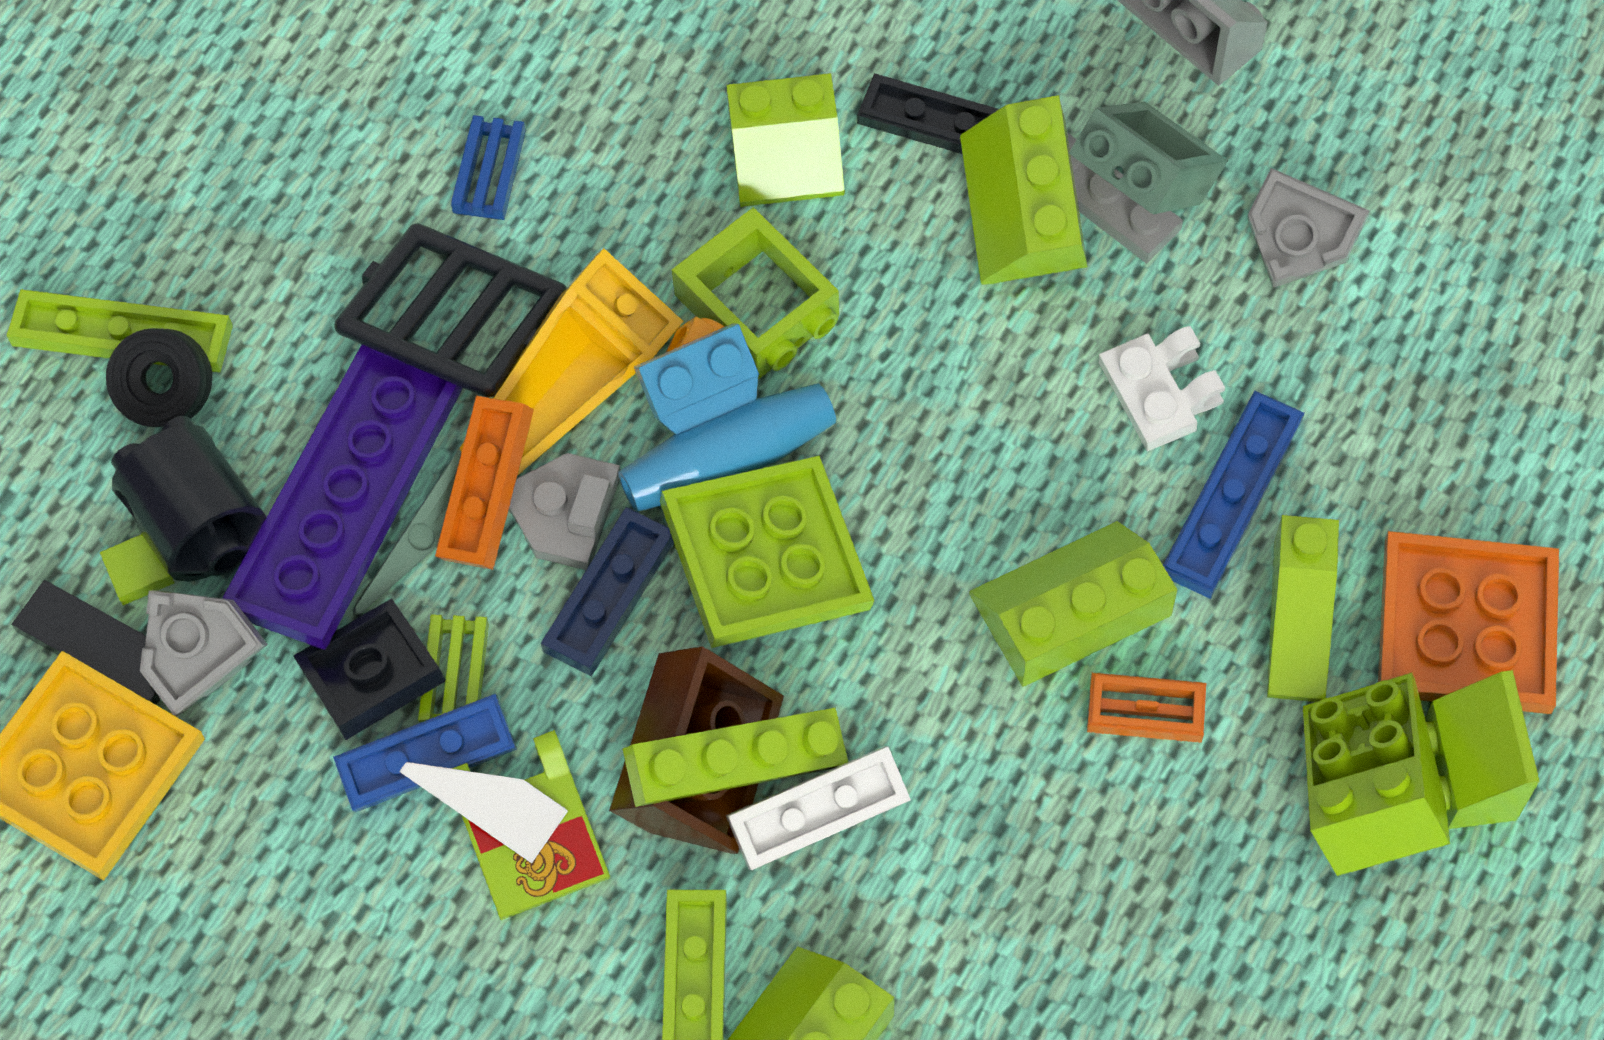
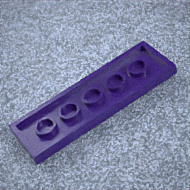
[222,344,463,650]

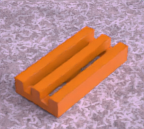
[1087,672,1206,743]

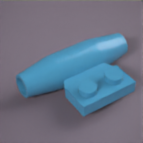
[618,323,836,512]

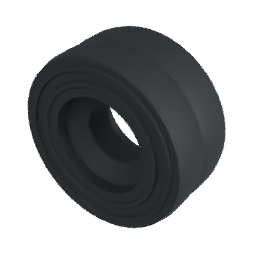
[106,328,212,427]

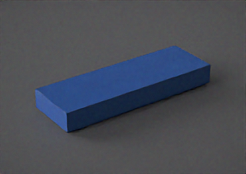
[333,694,517,812]

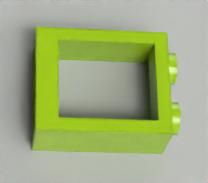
[671,207,839,379]

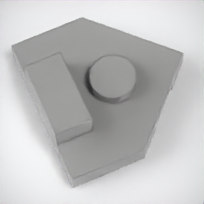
[1248,168,1369,288]
[508,453,621,570]
[140,590,268,716]

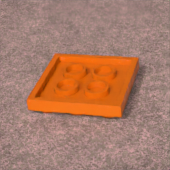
[1378,531,1559,714]

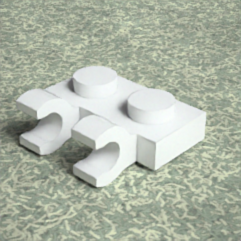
[1099,326,1225,451]

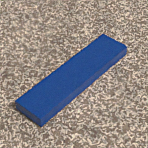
[1163,390,1305,599]

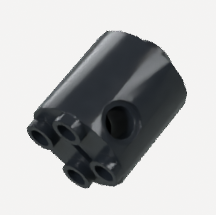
[111,416,266,582]

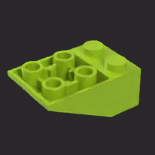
[1303,673,1450,876]

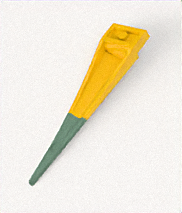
[353,248,684,615]

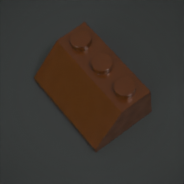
[609,646,784,854]

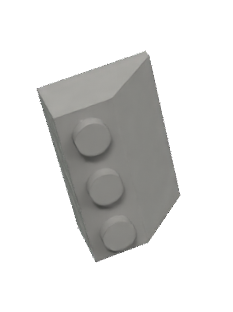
[1117,0,1268,86]

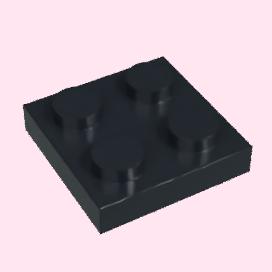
[293,598,446,740]

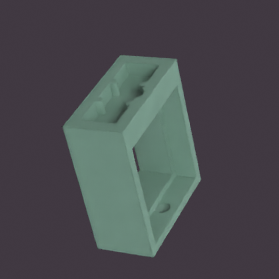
[1069,102,1228,215]

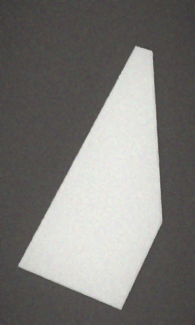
[399,762,568,863]

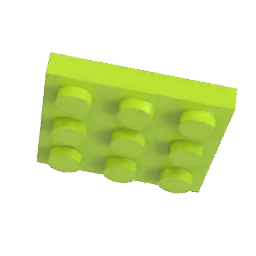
[659,456,874,648]

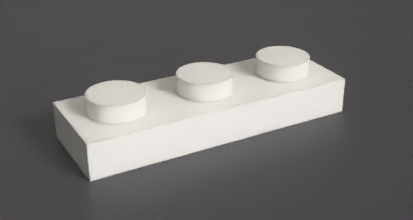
[726,746,911,870]

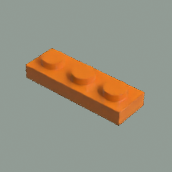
[435,396,534,570]

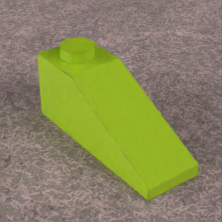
[1267,515,1339,702]

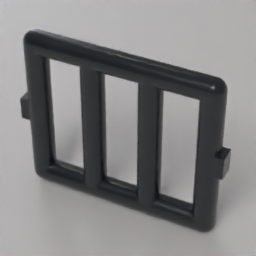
[334,223,567,398]

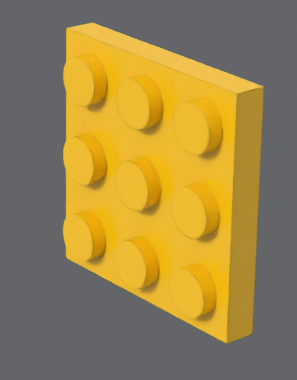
[0,651,205,881]

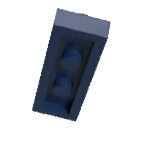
[541,507,674,677]

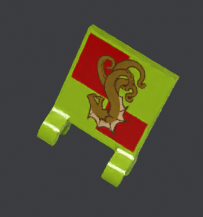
[452,730,610,920]

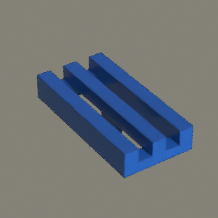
[451,115,526,220]

